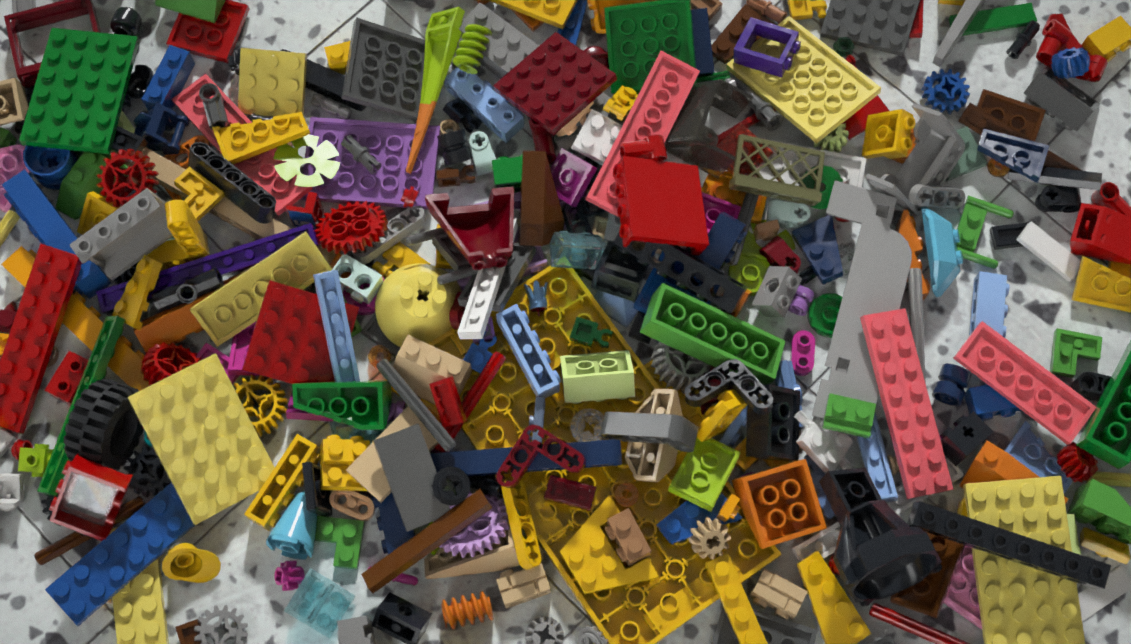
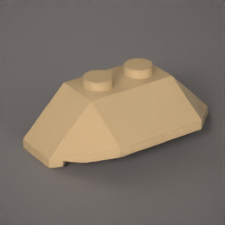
[625,389,683,482]

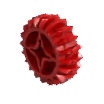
[96,148,159,208]
[141,342,202,386]

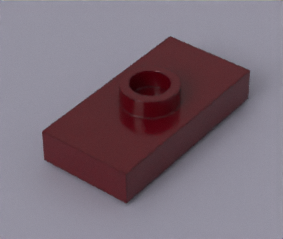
[544,475,597,511]

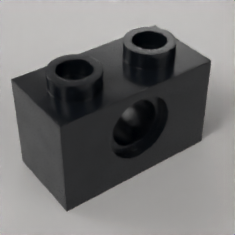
[371,592,432,644]

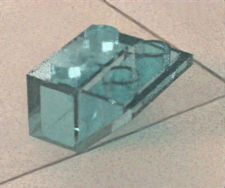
[284,568,355,639]

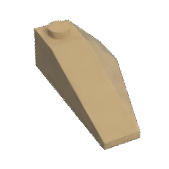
[424,522,520,579]

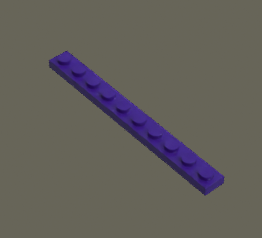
[96,223,319,314]

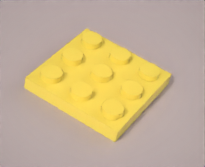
[238,48,307,116]

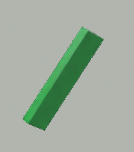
[948,3,1037,36]

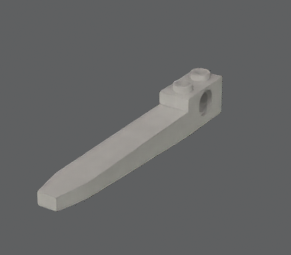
[933,0,986,67]

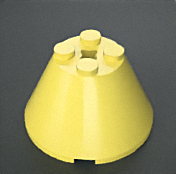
[375,263,461,347]

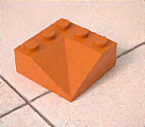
[732,459,827,549]

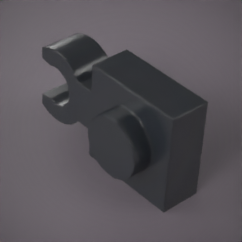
[442,97,482,134]

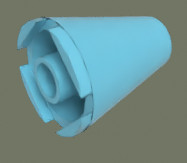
[266,490,317,560]

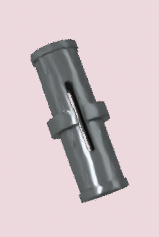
[341,135,381,174]

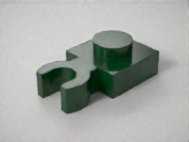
[570,317,613,348]

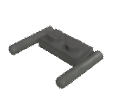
[405,227,478,285]

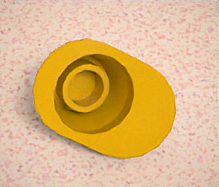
[162,543,221,583]

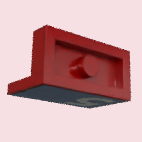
[286,191,324,230]

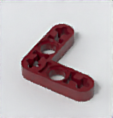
[497,425,586,488]

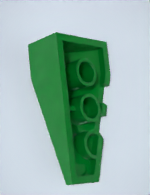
[292,380,392,430]

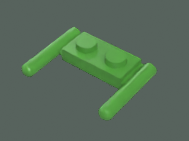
[957,195,1014,269]

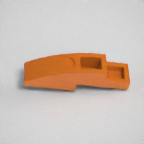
[895,209,930,300]

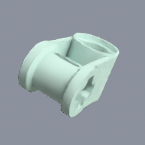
[469,131,496,176]
[766,200,811,229]

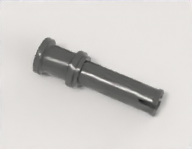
[736,80,783,131]

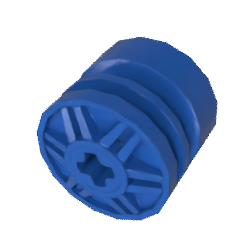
[23,145,79,190]

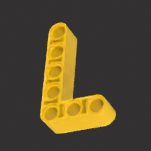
[147,200,210,271]

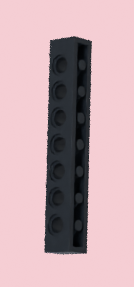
[907,501,1111,589]

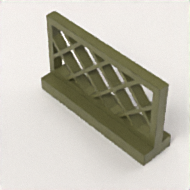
[729,134,825,206]

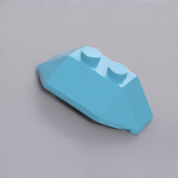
[921,206,963,297]

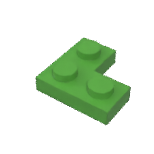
[1050,328,1102,378]
[315,516,365,569]

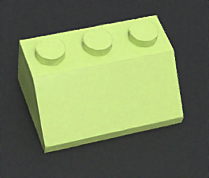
[560,350,635,404]

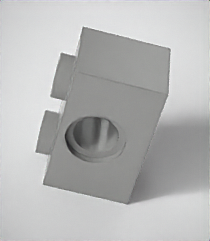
[752,266,802,318]

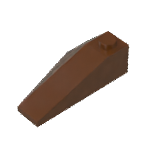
[518,150,564,246]

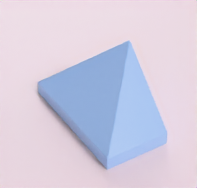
[594,290,638,328]

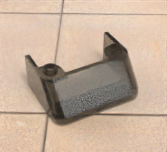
[664,80,753,179]

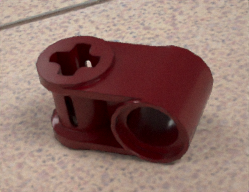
[759,236,801,274]

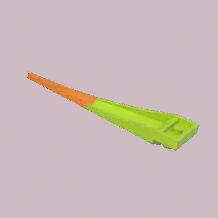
[406,7,465,174]

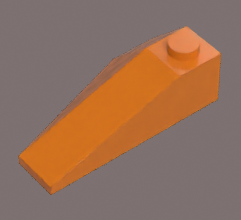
[959,441,1068,504]

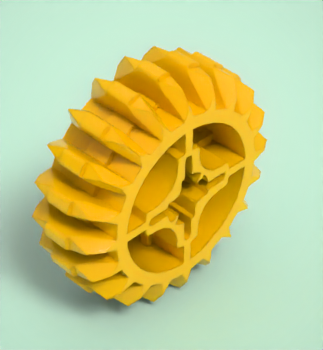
[234,375,288,437]

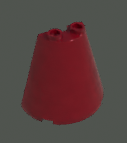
[425,187,514,270]

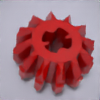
[1057,442,1099,483]

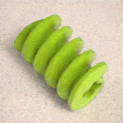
[453,24,492,74]

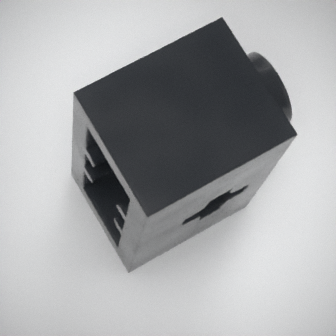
[940,412,994,466]

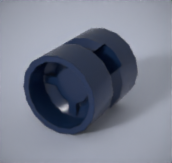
[932,363,971,406]

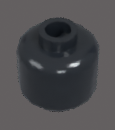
[110,7,142,36]

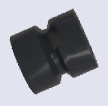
[437,129,472,166]

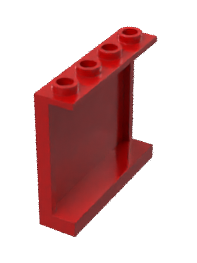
[613,156,709,255]

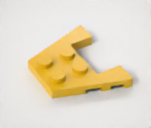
[560,496,659,595]

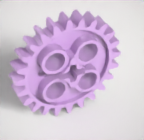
[435,491,509,558]

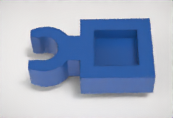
[463,331,497,373]

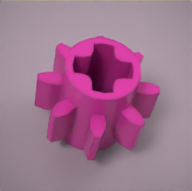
[274,561,305,591]

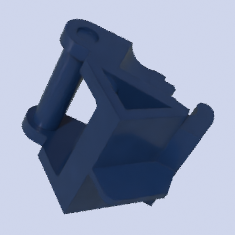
[133,102,190,155]

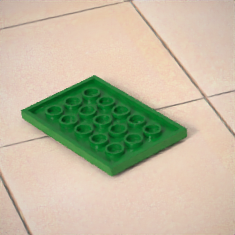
[19,28,140,154]

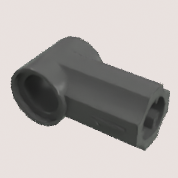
[199,83,229,130]

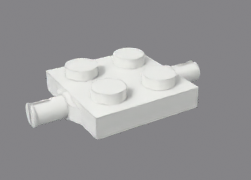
[794,410,854,474]

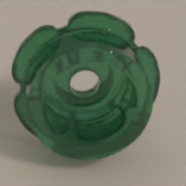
[833,37,854,57]

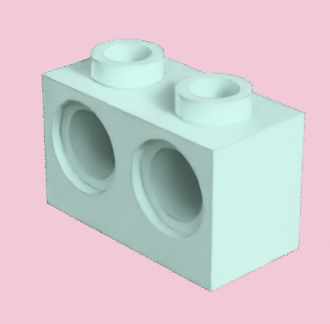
[332,253,384,305]

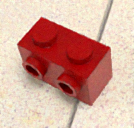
[44,351,89,406]

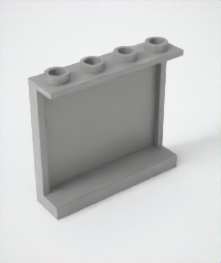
[70,188,173,280]

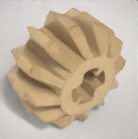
[689,517,731,560]

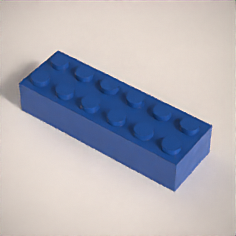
[2,169,112,299]

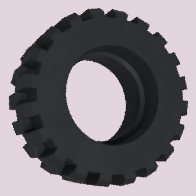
[64,379,144,471]

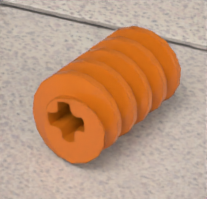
[441,591,494,629]

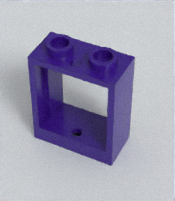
[734,17,801,78]

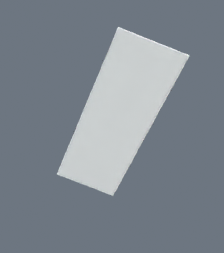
[1078,566,1131,622]

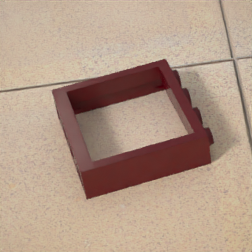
[4,0,101,88]

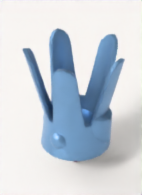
[524,281,548,317]

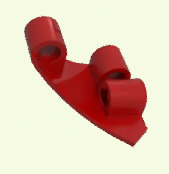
[1036,13,1108,82]

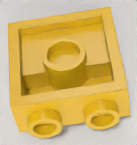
[862,109,915,159]
[697,389,748,442]
[320,435,370,491]

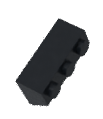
[746,384,800,461]

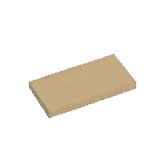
[346,406,438,503]

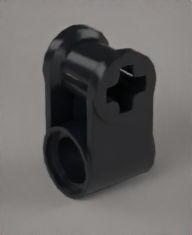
[1035,185,1081,213]

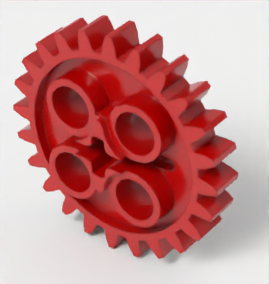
[315,201,388,255]

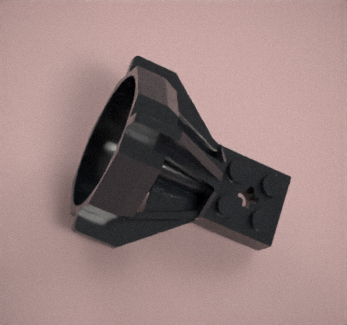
[819,468,942,607]

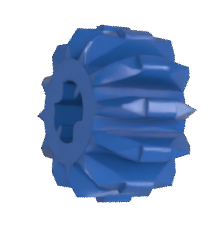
[1051,47,1090,79]

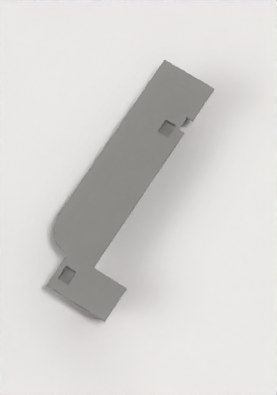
[811,181,912,419]

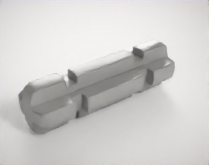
[311,93,352,120]

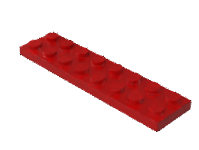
[0,243,82,434]

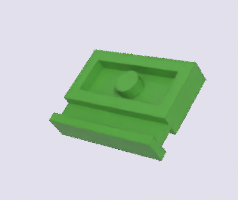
[822,393,876,438]

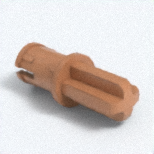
[746,0,787,24]

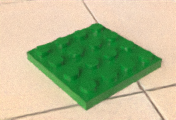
[604,0,697,95]

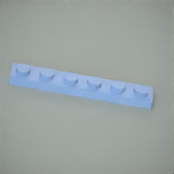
[313,270,360,382]

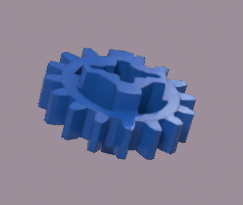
[921,68,970,115]

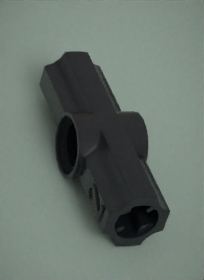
[152,267,224,312]

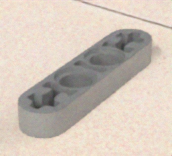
[353,206,426,264]

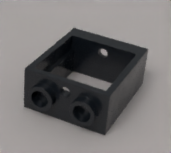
[591,241,648,302]

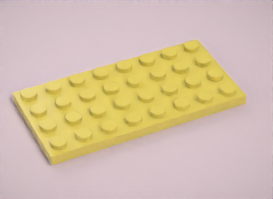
[963,476,1085,644]

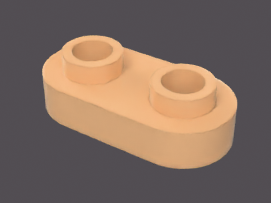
[329,490,375,521]

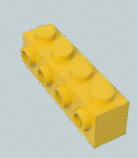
[244,434,320,531]

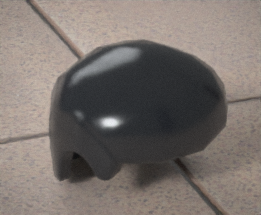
[126,65,154,99]

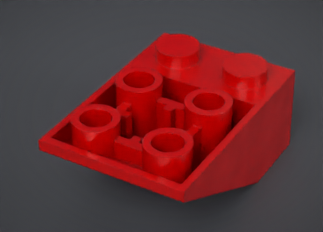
[1070,203,1131,265]

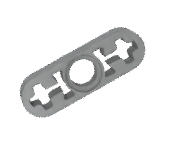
[909,184,965,209]

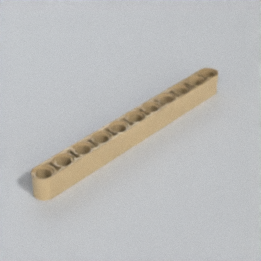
[125,147,336,265]

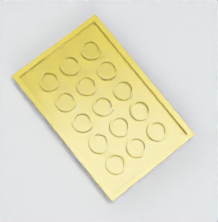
[726,16,881,144]
[127,353,275,525]

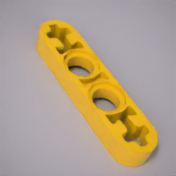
[501,476,541,570]

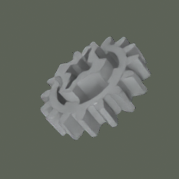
[194,605,248,644]

